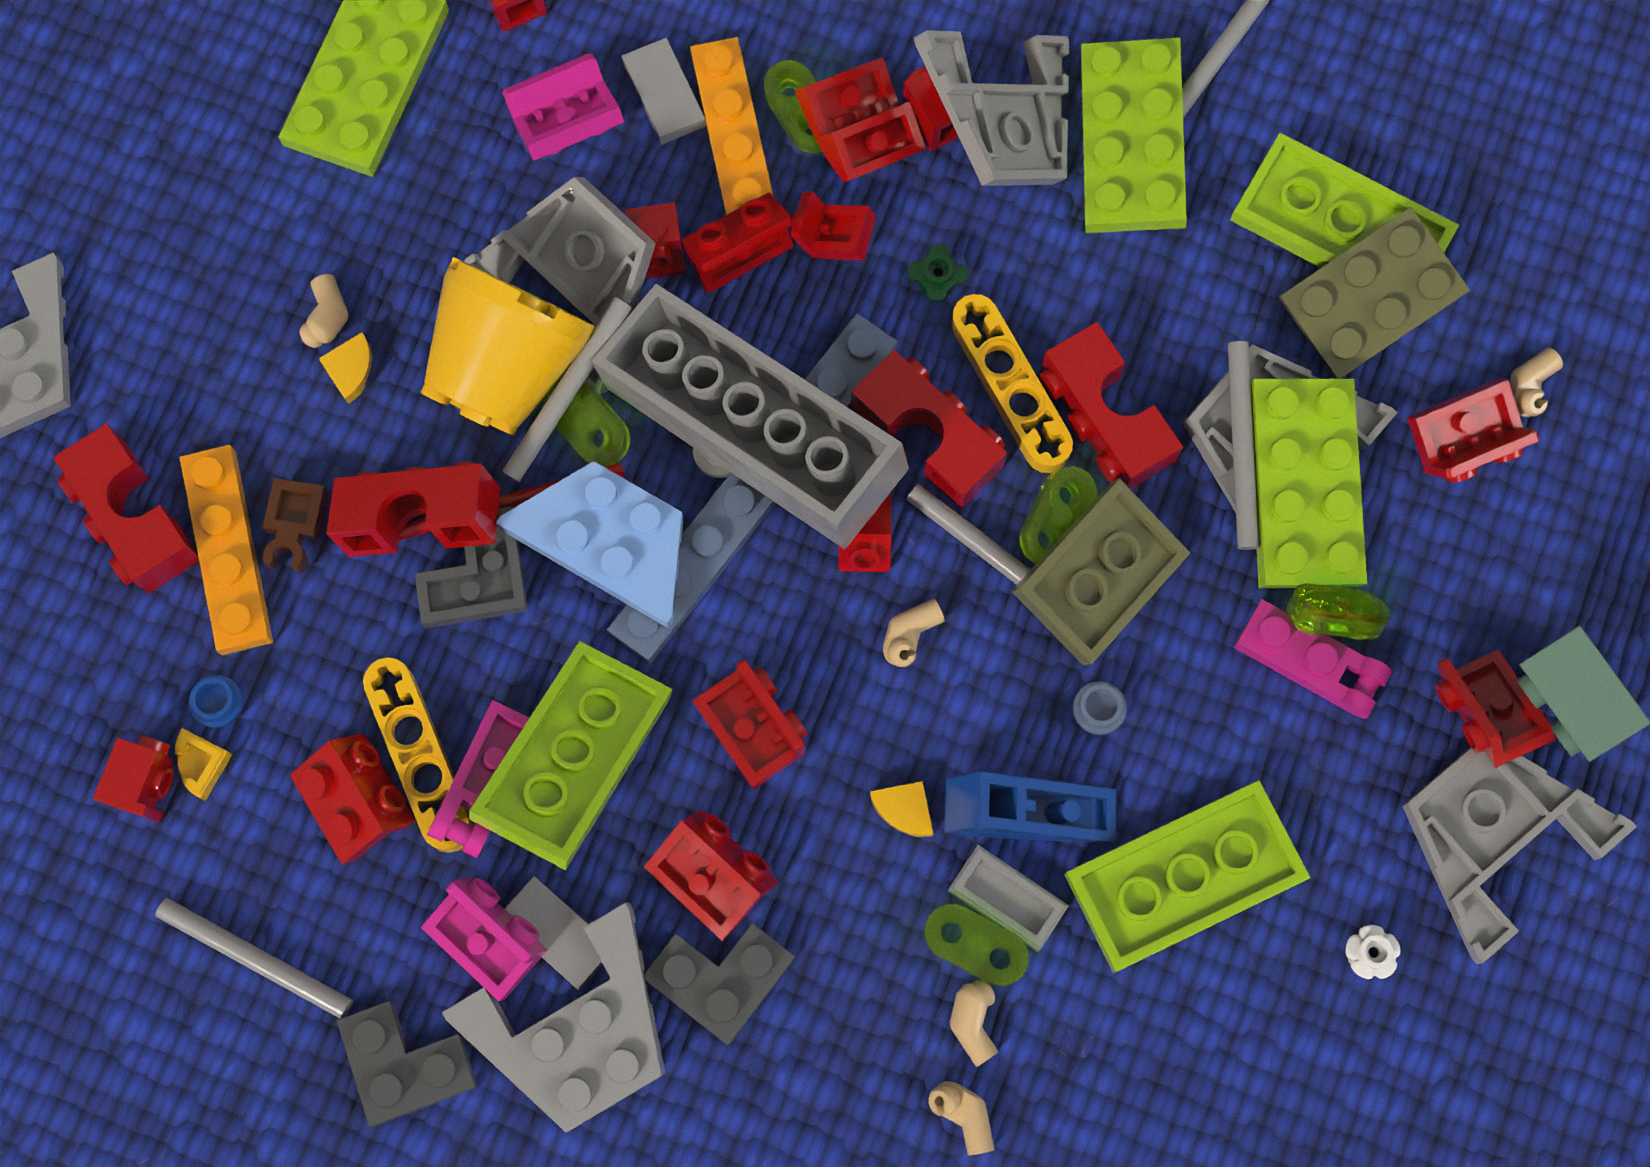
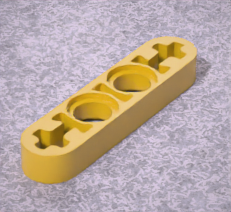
[952,294,1073,473]
[363,657,473,853]

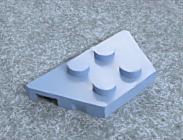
[496,461,684,629]

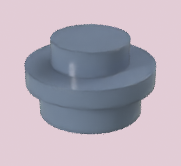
[1073,681,1127,735]

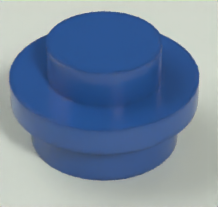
[189,675,244,728]

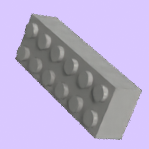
[591,284,909,549]

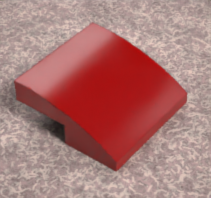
[795,57,926,182]

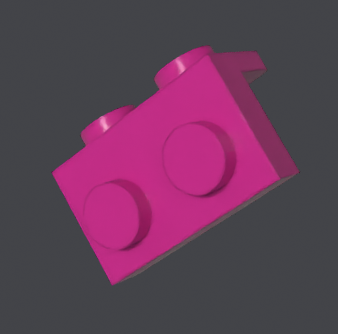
[502,53,624,161]
[421,877,547,1002]

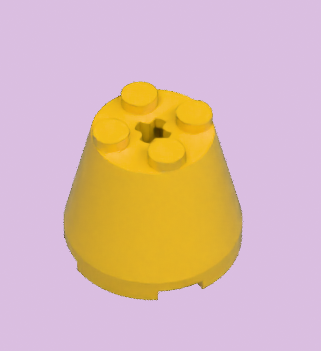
[420,257,595,435]

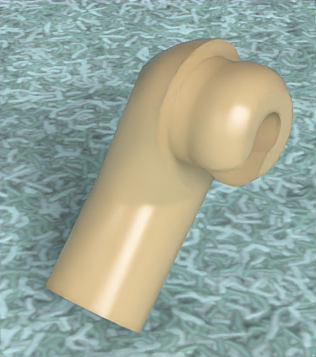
[299,274,348,348]
[1510,347,1563,417]
[882,598,945,667]
[950,980,999,1067]
[928,1081,995,1156]

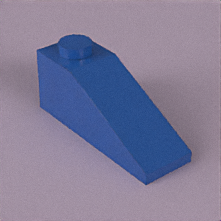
[944,771,1116,844]

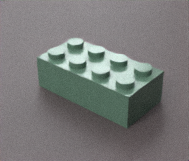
[1517,626,1650,762]

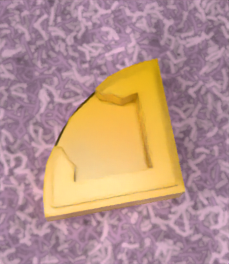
[319,332,373,404]
[175,728,233,801]
[870,781,933,837]

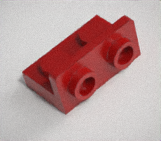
[644,810,778,941]

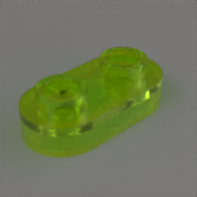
[764,60,823,153]
[543,377,630,466]
[1019,466,1097,564]
[1286,583,1391,640]
[924,904,1029,987]

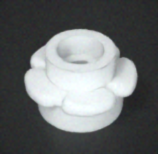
[1346,925,1400,979]

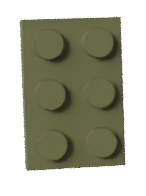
[1279,207,1470,379]
[1011,479,1190,666]

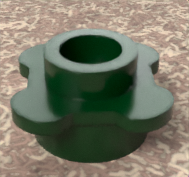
[908,244,968,302]

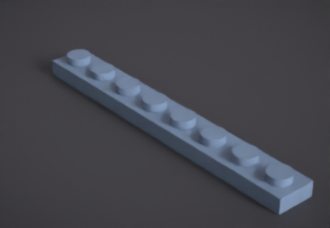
[607,313,898,664]

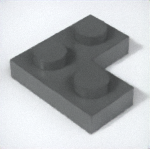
[415,507,529,629]
[644,923,796,1046]
[337,1001,479,1127]

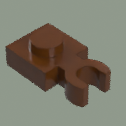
[262,478,329,574]

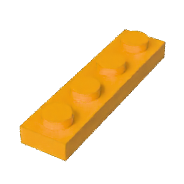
[690,37,773,215]
[180,445,273,656]

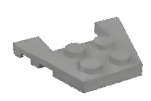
[914,30,1069,186]
[464,177,656,394]
[0,252,71,438]
[1182,344,1398,513]
[1402,747,1637,964]
[442,902,665,1133]

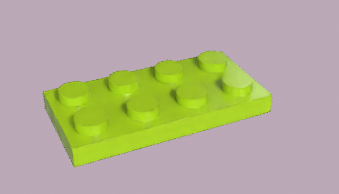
[278,0,449,177]
[1081,38,1187,233]
[1230,133,1459,268]
[1251,379,1367,588]
[469,641,672,870]
[1064,780,1311,974]

